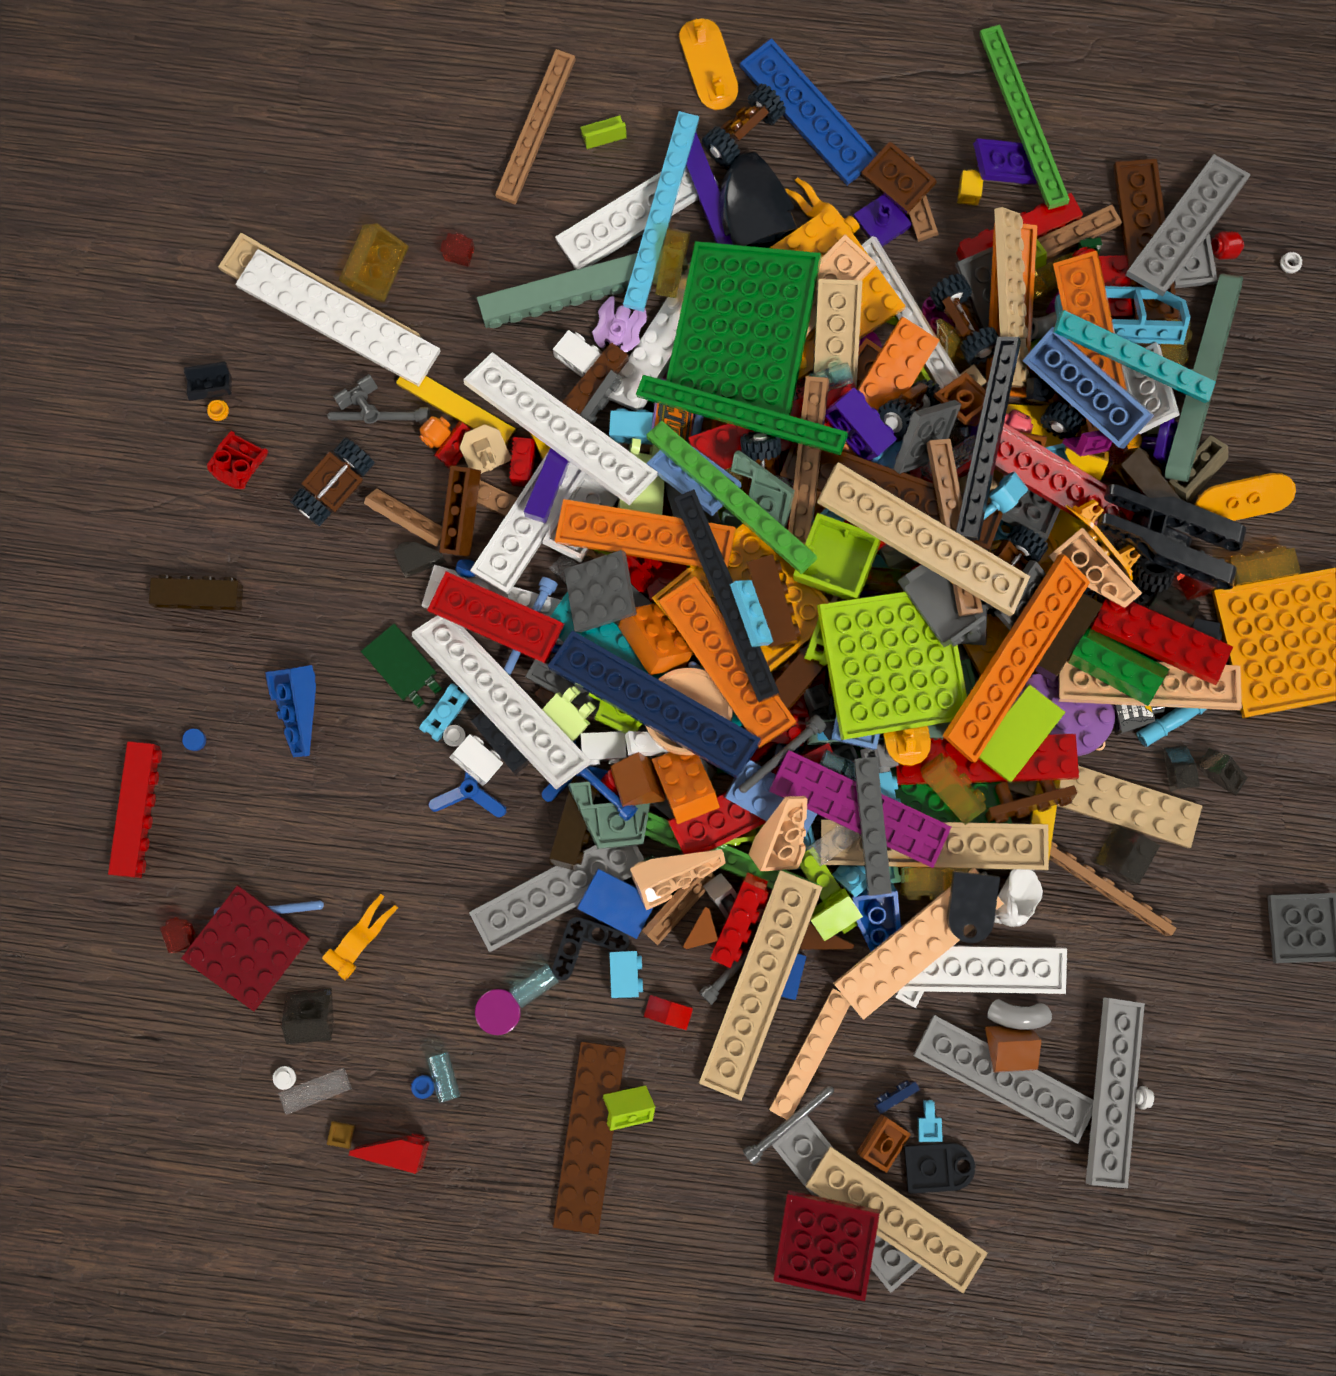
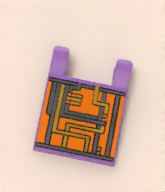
[651,378,694,444]

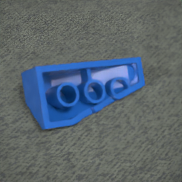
[265,665,316,757]
[852,883,901,952]

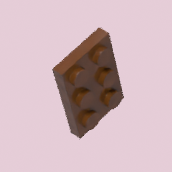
[861,141,937,214]

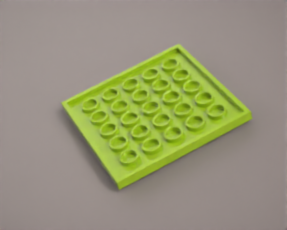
[817,592,967,740]

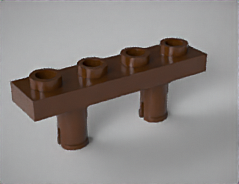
[985,780,1077,823]

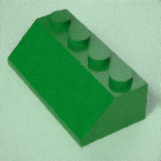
[1069,627,1170,706]

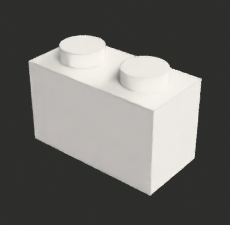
[553,330,602,377]
[581,731,627,766]
[449,734,503,786]

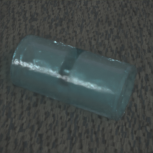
[805,362,854,391]
[819,750,856,781]
[510,964,559,1008]
[426,1052,461,1103]

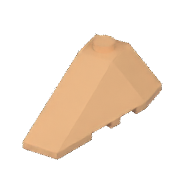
[1048,527,1142,608]
[749,796,807,871]
[630,849,725,910]

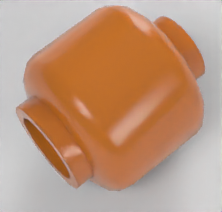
[419,416,451,449]

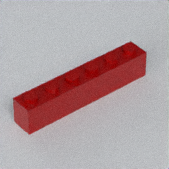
[956,193,1083,261]
[108,742,162,878]

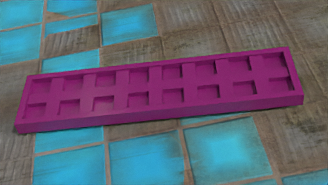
[769,750,952,868]

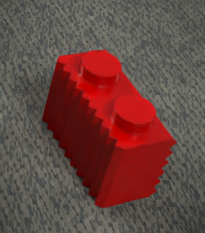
[509,437,536,487]

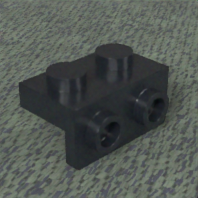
[184,362,232,401]

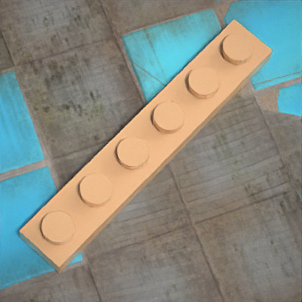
[769,988,851,1120]

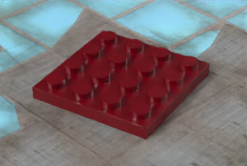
[181,885,310,1012]
[773,1190,880,1301]

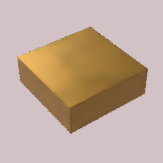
[327,1121,355,1149]

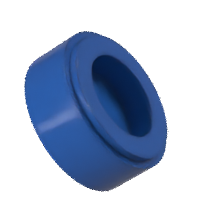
[456,559,476,578]
[182,729,206,751]
[411,1075,435,1099]

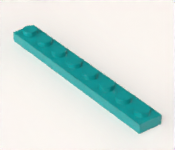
[1053,310,1216,403]

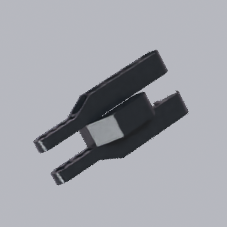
[1097,484,1247,590]

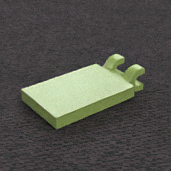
[618,438,665,515]
[542,686,596,742]

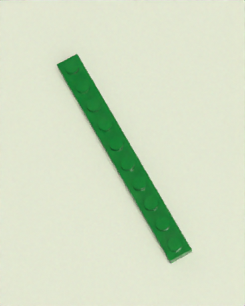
[636,375,848,455]

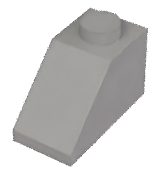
[703,873,737,920]

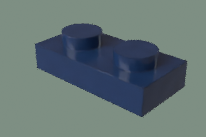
[874,1079,920,1114]

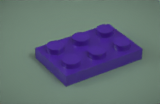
[973,138,1037,185]

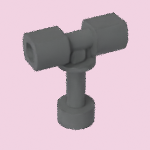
[333,374,380,424]

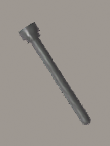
[327,407,430,425]
[739,714,827,793]
[699,942,753,1005]
[743,1086,834,1165]

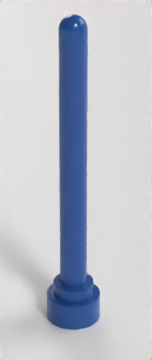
[579,768,638,821]

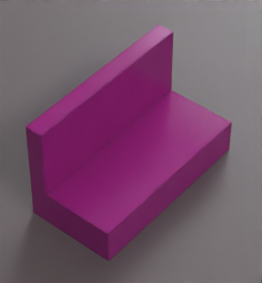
[1062,430,1112,457]

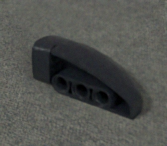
[719,151,798,248]

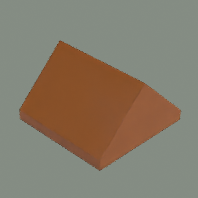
[934,372,986,426]
[610,752,665,807]
[682,907,718,950]
[985,1026,1042,1073]
[856,1114,911,1173]

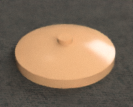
[645,668,733,755]

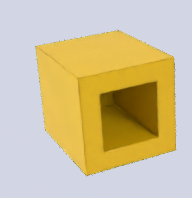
[957,170,983,206]

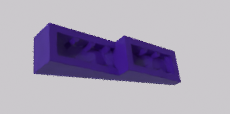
[524,448,570,523]

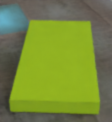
[979,684,1066,783]

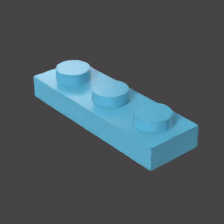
[730,580,773,647]

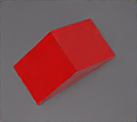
[644,995,693,1030]

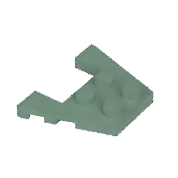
[721,451,795,529]
[569,782,650,849]

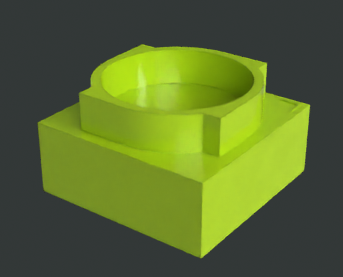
[793,513,881,600]

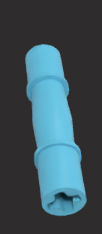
[1136,707,1207,747]

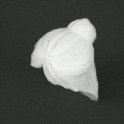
[994,869,1043,927]

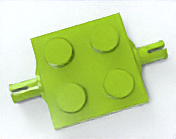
[588,693,643,734]

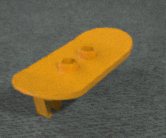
[679,18,738,110]
[1195,473,1296,521]
[1065,499,1141,581]
[883,726,931,766]

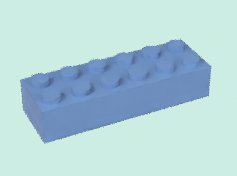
[1023,327,1154,449]

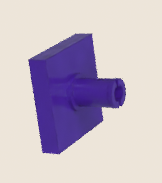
[853,194,912,247]
[1142,418,1178,469]

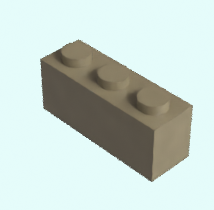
[1169,435,1228,503]

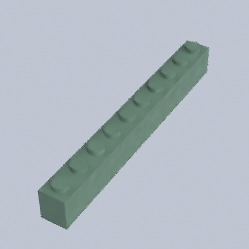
[477,241,688,328]

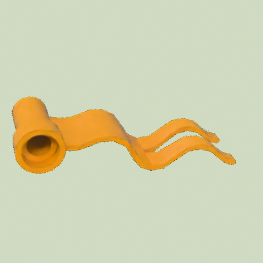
[785,177,860,234]
[322,894,398,980]

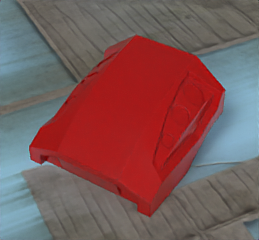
[207,431,268,489]

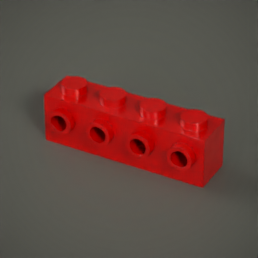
[710,872,769,968]

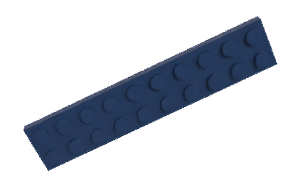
[548,631,761,779]

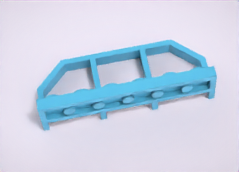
[1054,286,1190,345]

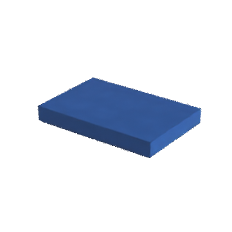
[577,868,653,939]

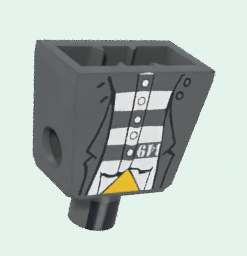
[1114,704,1164,736]

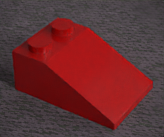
[349,1133,430,1174]

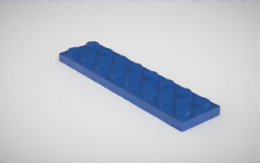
[740,38,877,185]

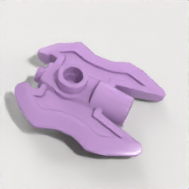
[592,296,647,352]

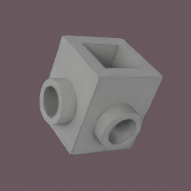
[860,741,899,773]

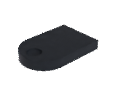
[947,871,1000,943]
[904,1143,975,1194]

